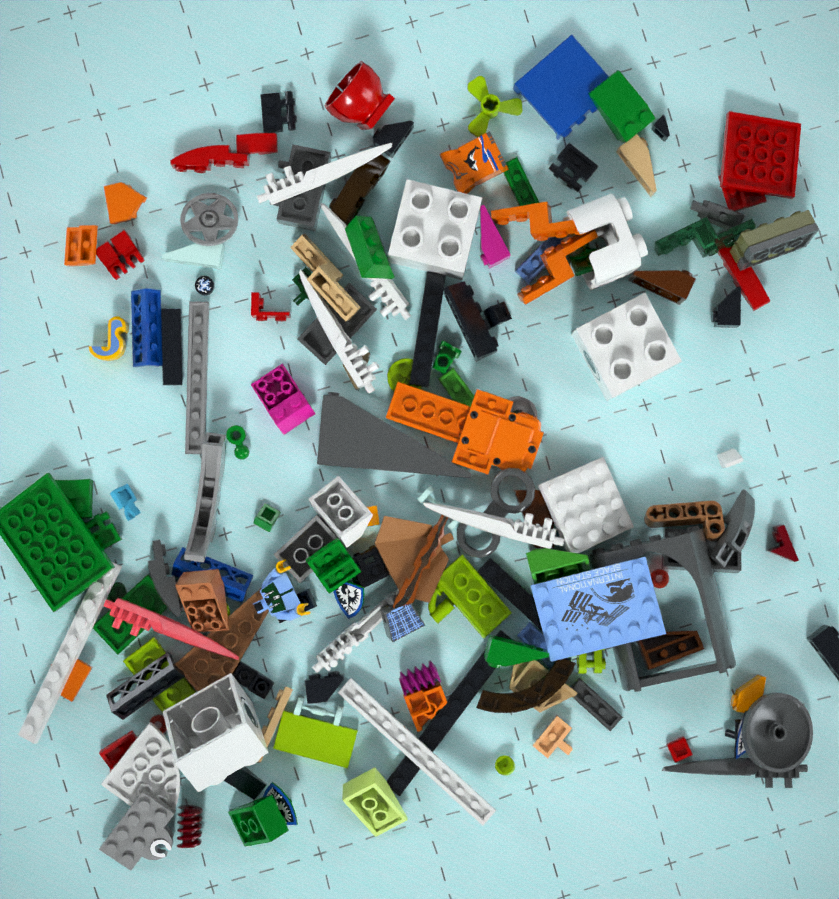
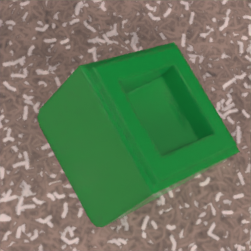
[253,503,281,532]

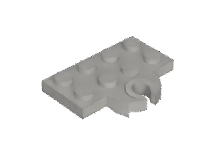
[99,789,176,871]

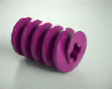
[399,660,441,696]

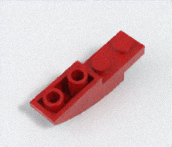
[170,145,250,173]

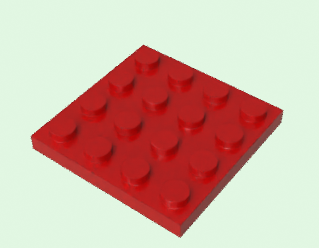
[720,111,801,199]

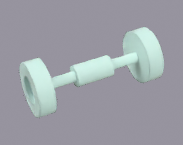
[417,486,459,531]
[294,696,344,726]

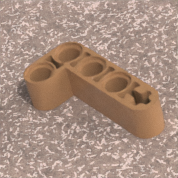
[644,501,725,541]

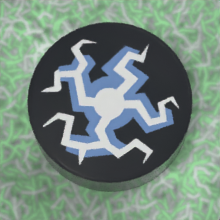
[195,276,215,296]

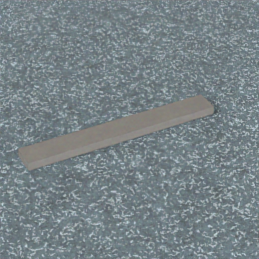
[185,301,209,454]

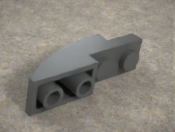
[710,489,755,567]
[147,540,184,617]

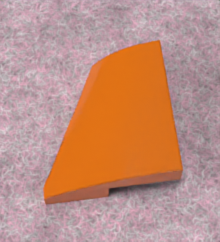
[403,681,447,732]

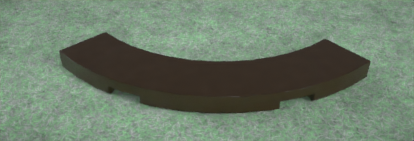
[476,658,576,713]

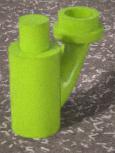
[428,585,455,624]

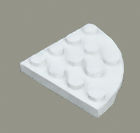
[101,722,181,826]

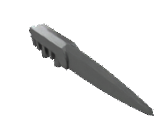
[662,758,808,788]

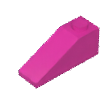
[479,205,511,269]

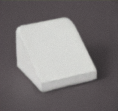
[717,449,743,468]

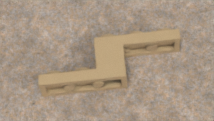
[290,234,361,321]

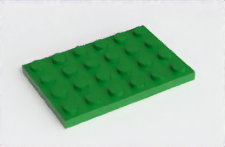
[0,473,115,612]

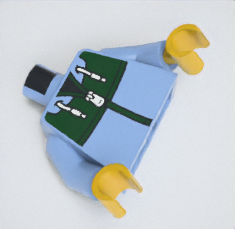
[253,559,311,621]

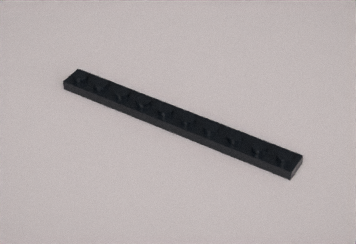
[386,630,515,796]

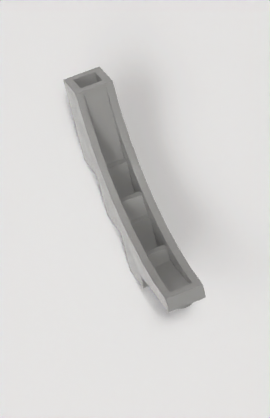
[184,432,226,562]

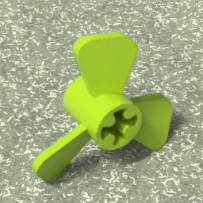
[467,76,523,138]

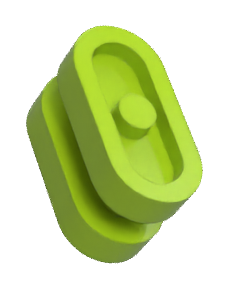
[577,649,606,674]

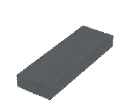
[571,678,623,731]

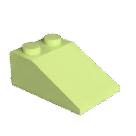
[342,767,408,837]

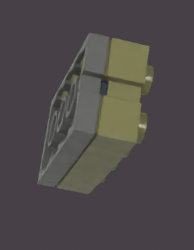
[730,210,819,271]

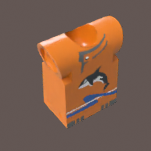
[440,131,509,194]

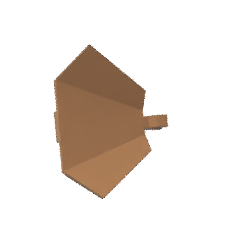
[375,516,454,603]

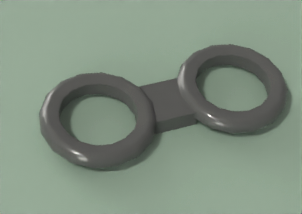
[457,468,535,558]

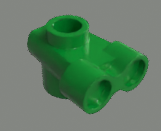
[432,340,462,374]

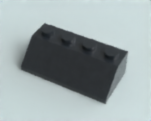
[444,281,499,362]

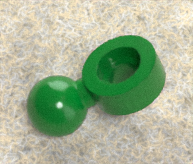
[226,425,249,460]

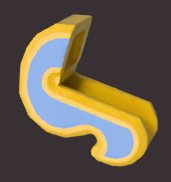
[88,316,129,361]

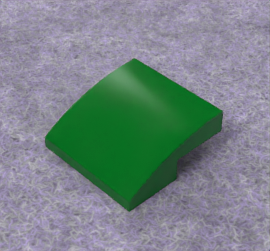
[306,537,361,594]

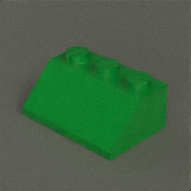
[345,216,395,279]

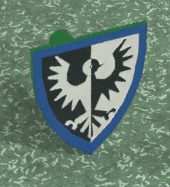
[333,581,364,619]
[263,782,298,825]

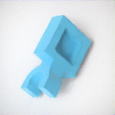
[110,484,141,521]

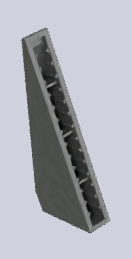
[317,392,471,478]

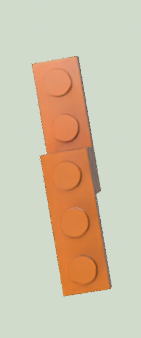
[491,202,585,241]
[517,230,598,305]

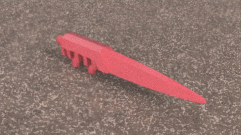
[104,598,239,660]

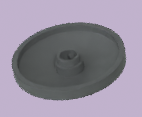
[742,693,813,773]

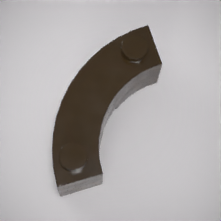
[329,154,391,226]

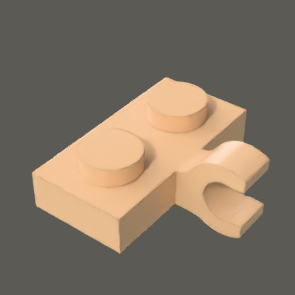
[533,715,573,758]

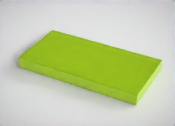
[438,554,512,638]
[123,637,196,713]
[273,710,358,768]

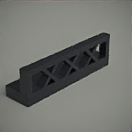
[106,652,185,720]

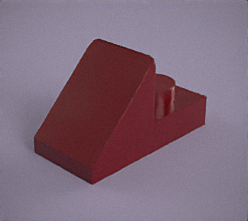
[766,524,799,562]

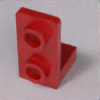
[251,292,291,322]

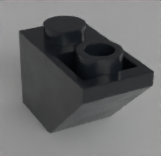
[305,671,345,704]

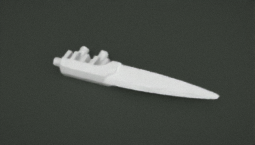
[257,143,392,205]
[320,203,411,320]
[299,269,379,394]
[423,502,564,549]
[312,589,405,673]

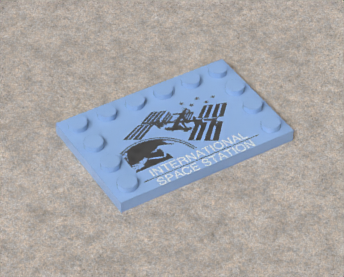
[531,556,666,662]

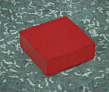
[666,736,693,763]

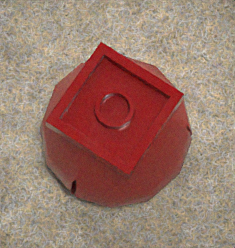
[324,61,395,130]

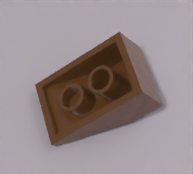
[628,270,696,305]

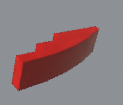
[713,234,770,311]

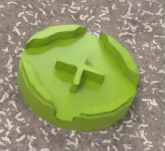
[387,358,422,391]

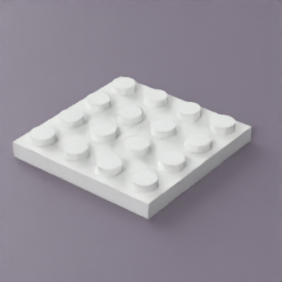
[538,457,634,553]

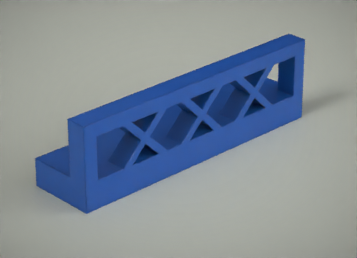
[131,288,162,367]
[171,547,254,603]

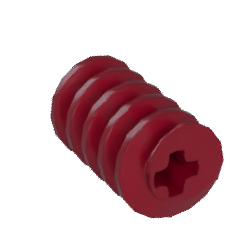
[177,805,203,848]

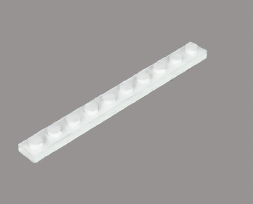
[18,561,122,744]
[338,678,496,825]

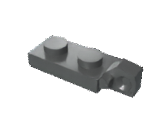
[690,200,745,233]

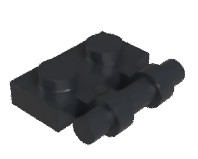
[260,91,297,133]
[548,143,599,192]
[352,545,390,588]

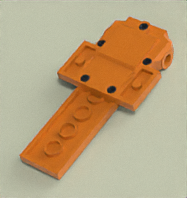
[386,381,544,474]

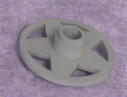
[180,193,238,246]

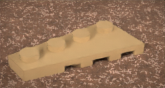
[256,687,293,763]

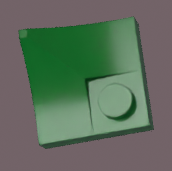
[55,479,93,519]

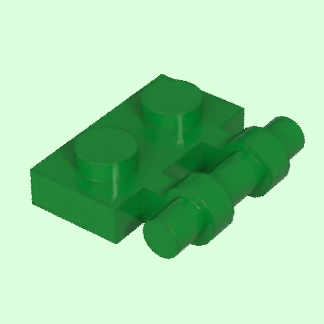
[84,511,123,550]

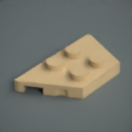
[509,660,577,713]

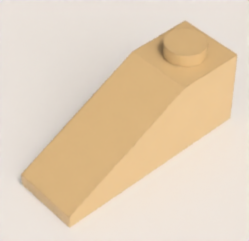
[616,134,657,197]

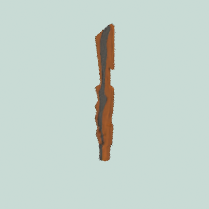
[393,514,448,609]

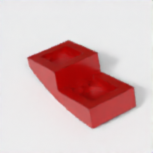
[236,133,278,155]

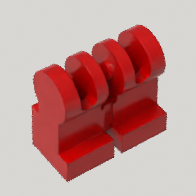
[96,230,145,280]

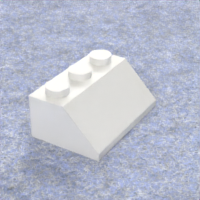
[308,476,373,547]

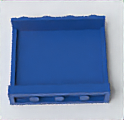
[513,34,609,140]

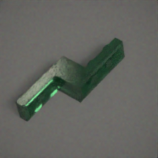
[654,217,756,258]

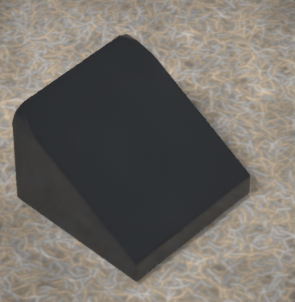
[651,114,670,142]
[483,302,512,328]

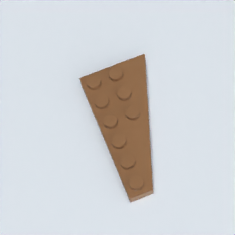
[175,588,269,692]

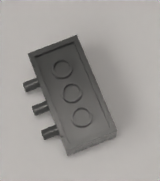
[270,145,331,231]

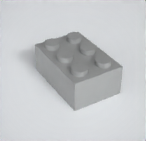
[274,515,343,583]

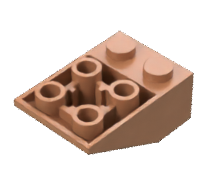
[175,569,229,632]

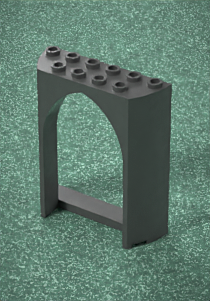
[590,526,736,692]

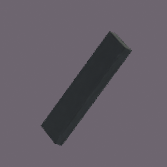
[161,309,182,386]

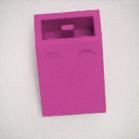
[251,363,316,435]

